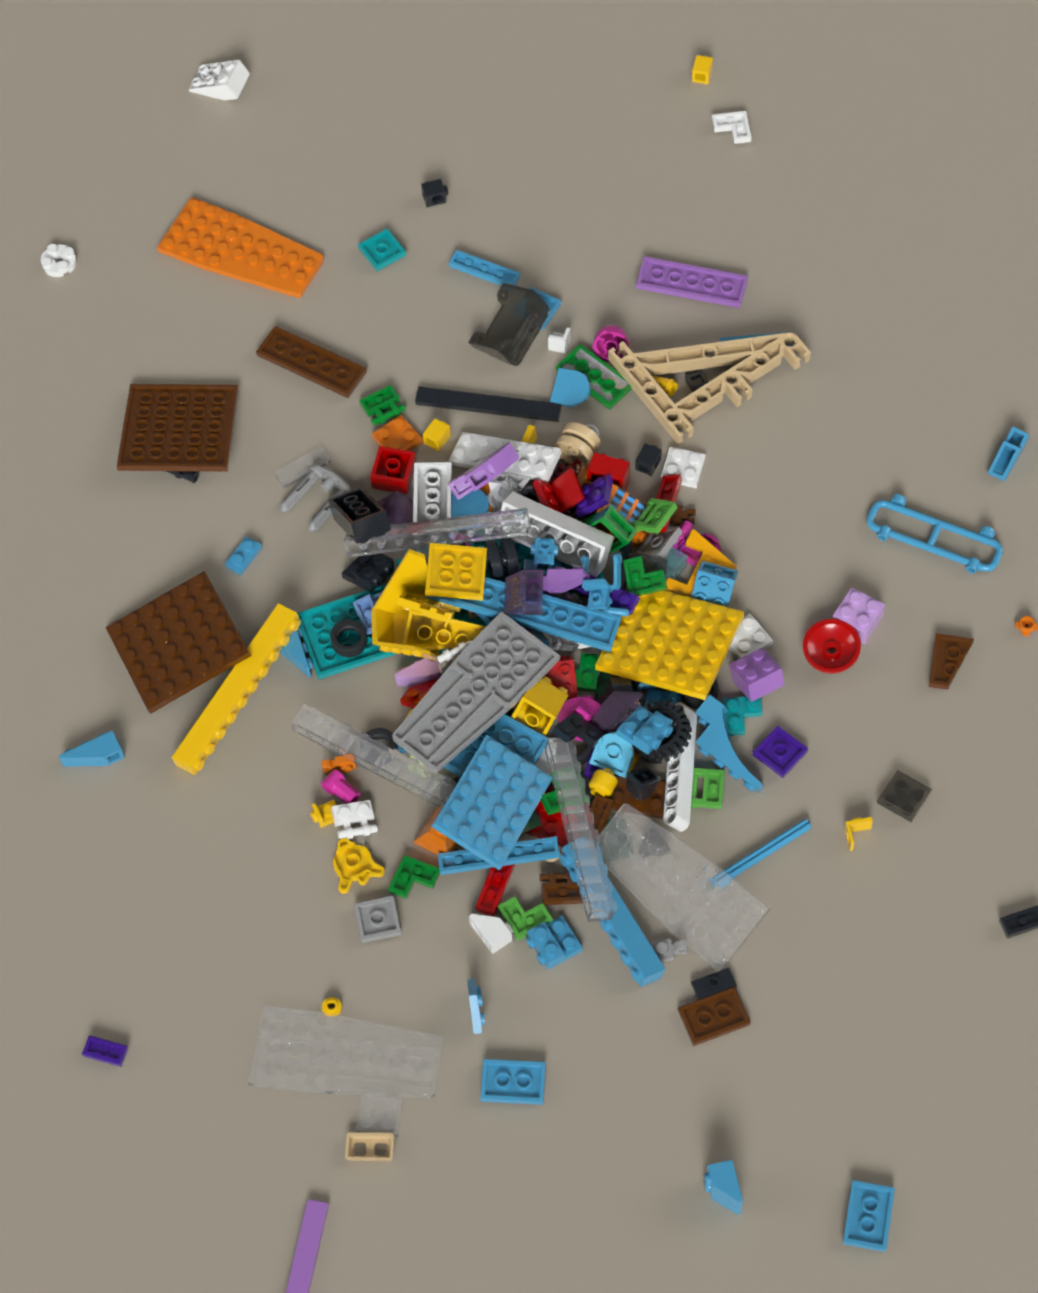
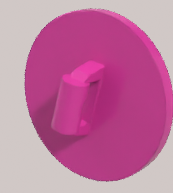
[558,697,607,741]

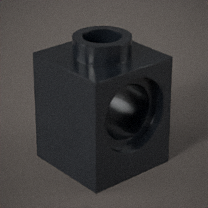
[421,179,449,208]
[635,443,662,476]

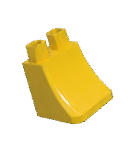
[511,676,569,736]

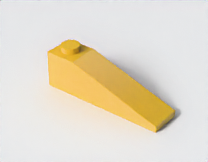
[402,610,485,651]

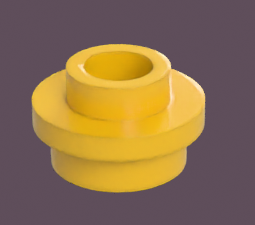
[321,997,342,1018]

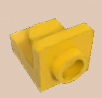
[310,799,336,828]

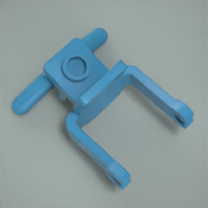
[581,554,630,616]

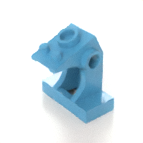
[523,538,562,576]

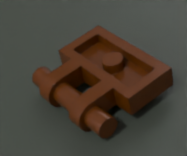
[539,870,584,905]

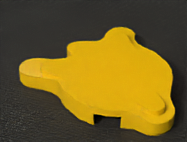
[333,838,385,894]

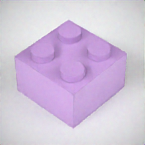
[832,587,885,644]

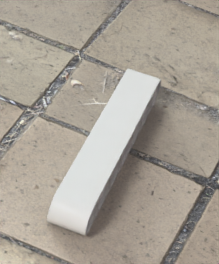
[663,702,697,832]

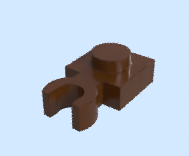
[669,505,696,525]

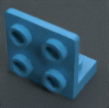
[691,561,739,607]

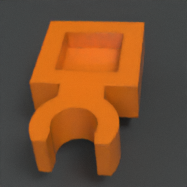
[321,754,356,774]

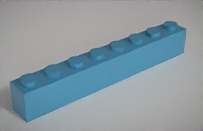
[560,838,665,987]

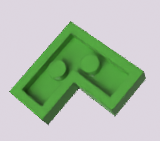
[497,897,553,941]

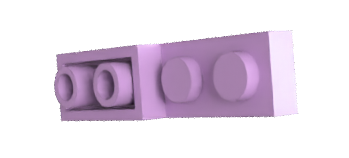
[394,658,442,687]

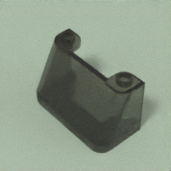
[468,283,549,366]

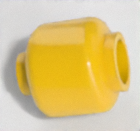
[589,768,618,797]

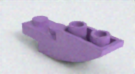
[447,442,520,500]
[510,567,590,596]

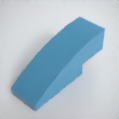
[987,427,1029,482]

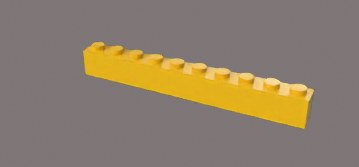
[171,603,301,776]

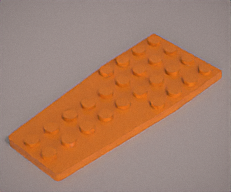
[157,197,324,298]

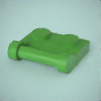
[631,498,678,534]
[691,768,725,809]

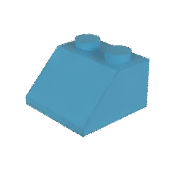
[703,1160,743,1215]

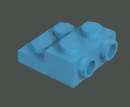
[616,705,673,755]
[526,916,583,970]

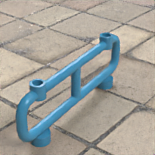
[866,494,1003,574]

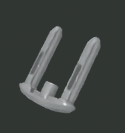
[280,465,352,532]

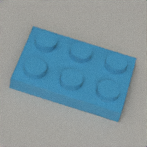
[480,1059,546,1105]
[843,1180,895,1252]

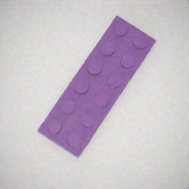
[636,256,748,308]

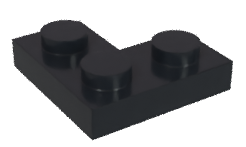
[552,712,605,747]

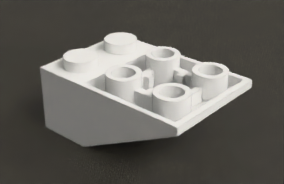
[188,60,250,100]

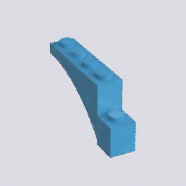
[695,695,764,793]

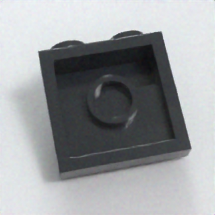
[341,550,395,593]

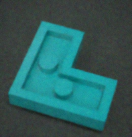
[722,697,763,736]

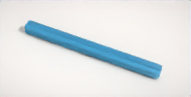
[710,819,811,888]

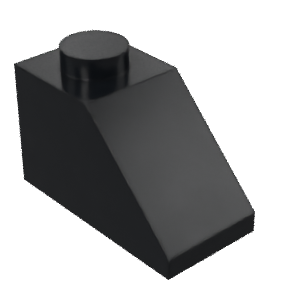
[626,767,661,801]

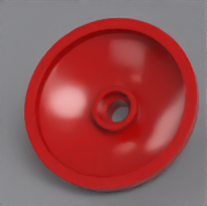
[803,619,861,674]

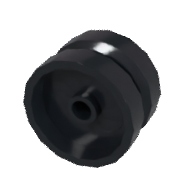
[484,535,520,581]

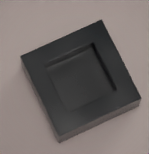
[685,370,709,392]

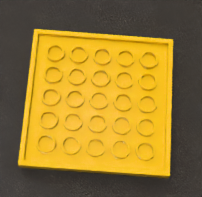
[595,590,744,700]

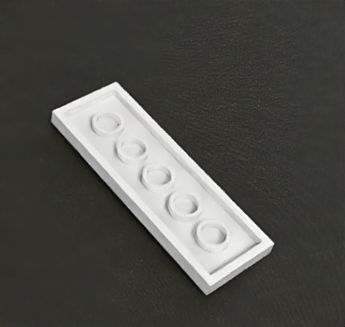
[448,432,562,482]

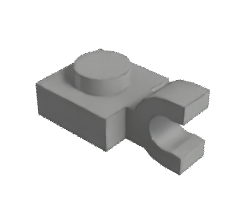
[651,939,687,962]

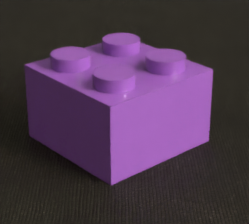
[729,648,785,702]

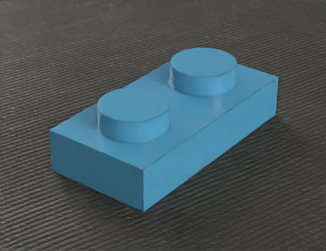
[225,536,262,576]

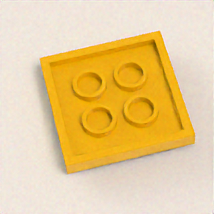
[425,543,487,601]

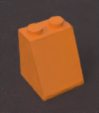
[414,803,459,856]

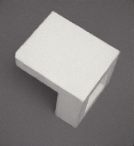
[548,327,571,354]

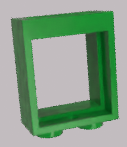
[583,505,637,554]

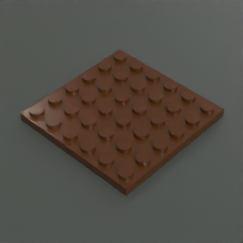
[117,384,239,472]
[105,571,251,714]

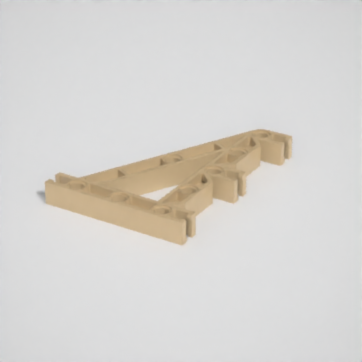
[608,333,811,445]

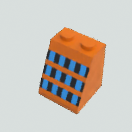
[596,484,647,548]

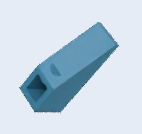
[280,627,313,677]
[59,731,125,767]

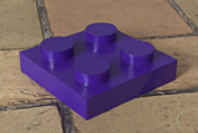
[575,474,613,519]
[753,726,808,778]

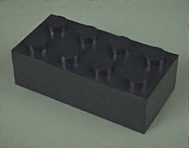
[328,487,391,544]

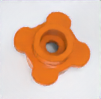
[1015,616,1038,637]

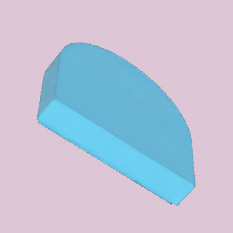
[589,732,634,778]

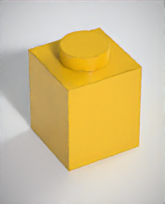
[692,55,713,84]
[423,419,451,452]

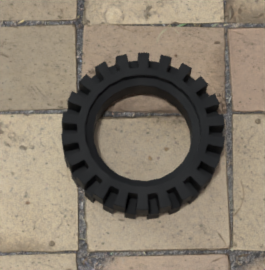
[634,700,692,763]

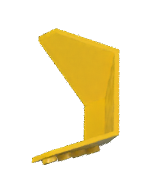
[371,549,439,662]

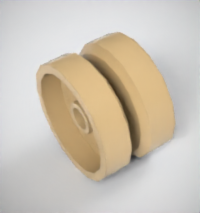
[553,422,600,466]

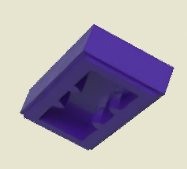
[82,1035,129,1067]

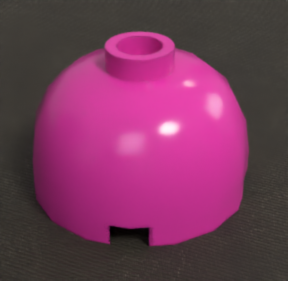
[593,324,629,361]

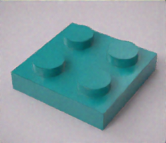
[357,229,406,272]

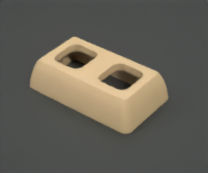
[345,1132,394,1161]

